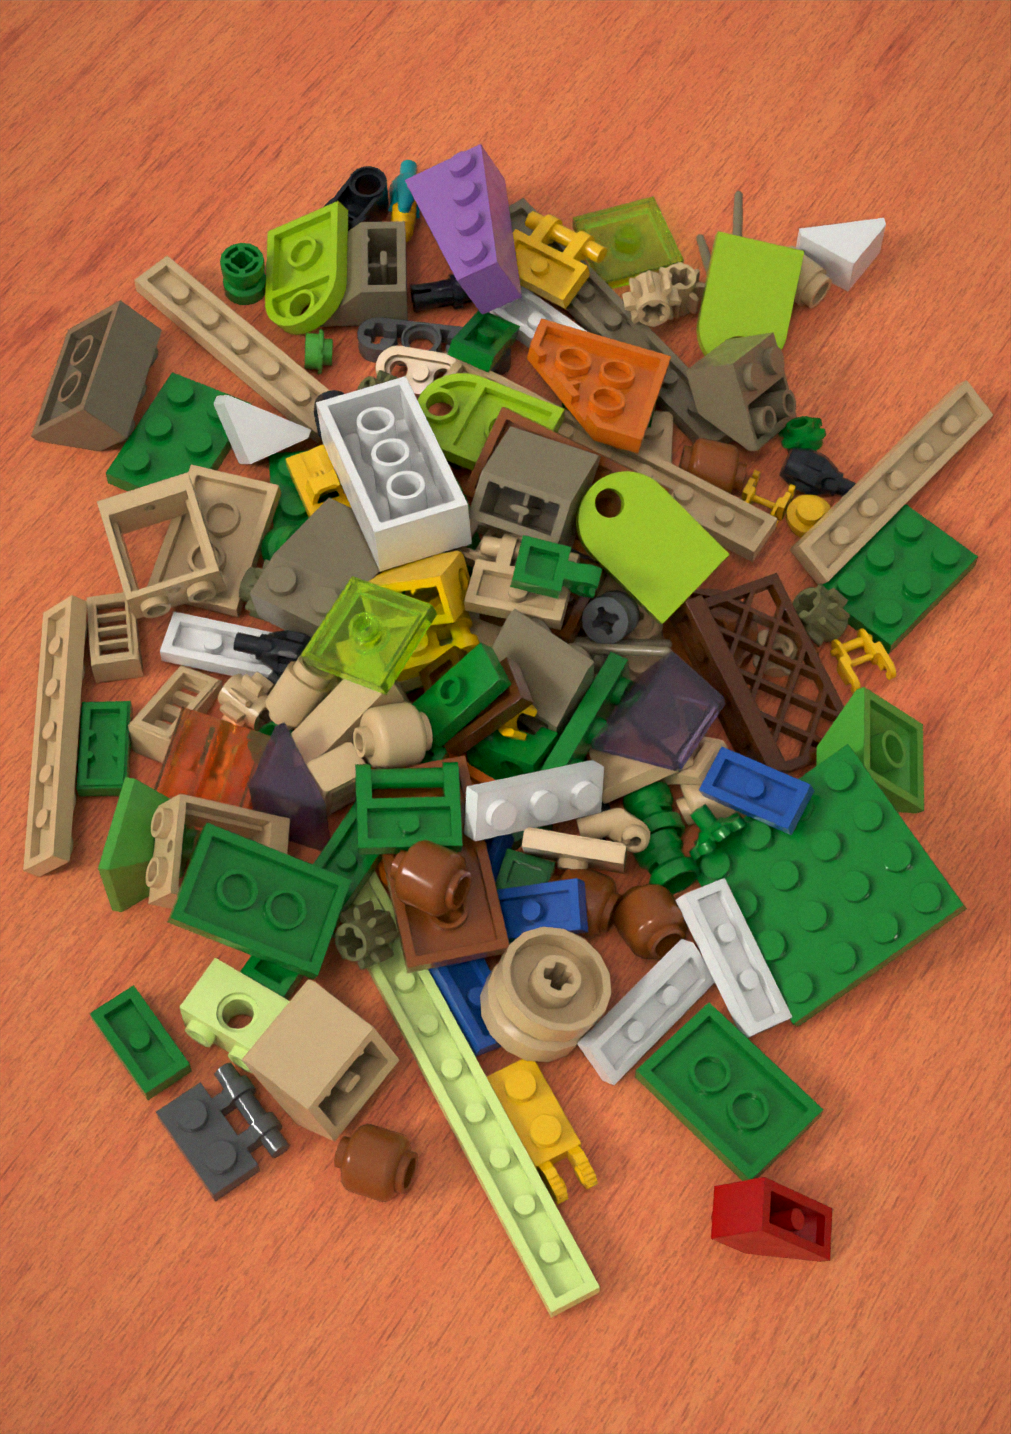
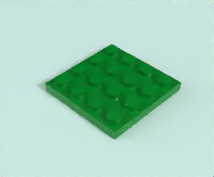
[690,744,967,1027]

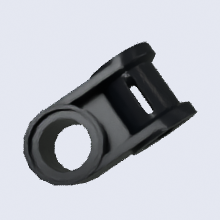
[324,166,389,231]

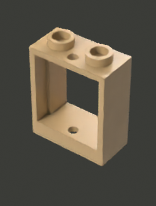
[97,472,227,619]
[146,794,290,909]

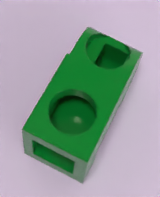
[466,727,559,780]

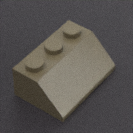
[31,300,162,452]

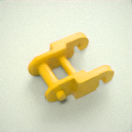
[741,470,797,527]
[830,628,896,694]

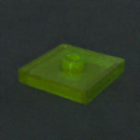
[572,196,684,289]
[300,576,437,695]

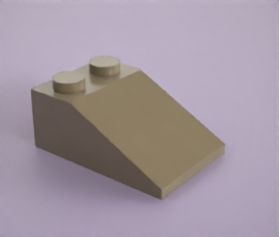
[250,498,385,655]

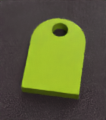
[265,201,348,335]
[696,231,804,356]
[417,373,565,471]
[576,471,730,624]

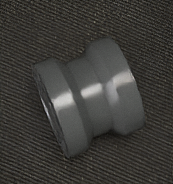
[582,590,640,644]

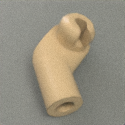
[576,808,650,853]

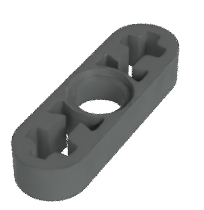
[357,317,463,366]

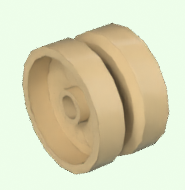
[480,927,611,1062]

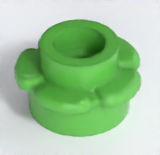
[304,329,333,374]

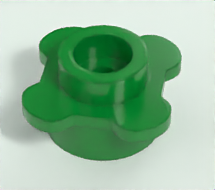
[778,416,826,453]

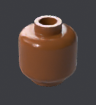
[679,438,747,494]
[390,840,472,917]
[548,868,622,938]
[613,884,688,960]
[334,1124,418,1202]

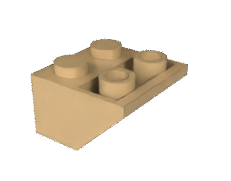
[242,979,399,1141]

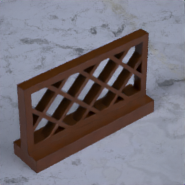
[670,573,844,774]

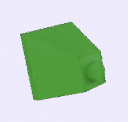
[816,687,924,813]
[98,777,200,912]

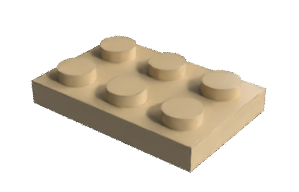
[147,465,282,617]

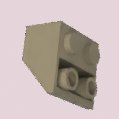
[320,221,408,327]
[686,332,797,451]
[469,426,601,548]
[492,608,594,738]

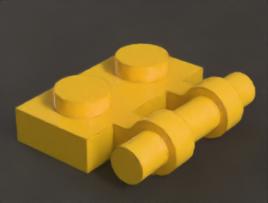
[513,211,607,309]

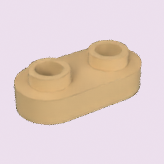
[375,346,456,397]

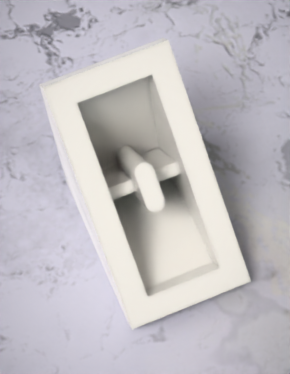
[796,218,886,292]
[214,395,311,464]

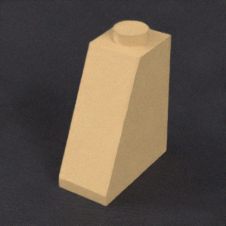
[291,650,412,781]

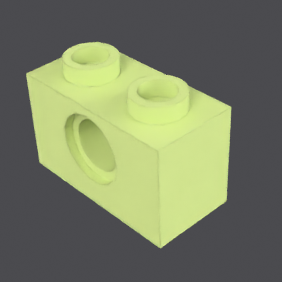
[179,958,290,1073]

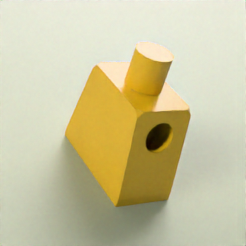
[359,551,470,633]

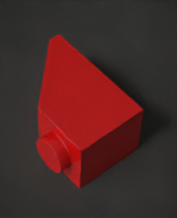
[711,1177,833,1262]

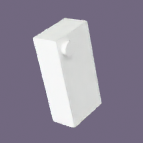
[316,376,472,572]

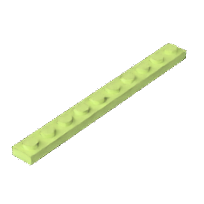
[349,870,600,1318]

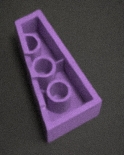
[405,144,522,315]

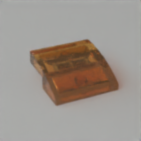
[154,706,281,811]

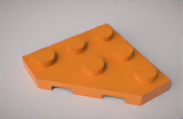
[527,318,671,454]

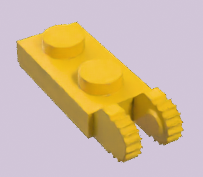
[487,1059,598,1205]

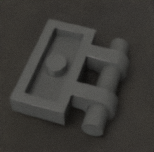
[156,1063,290,1201]

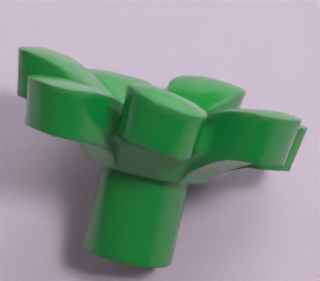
[689,803,747,861]

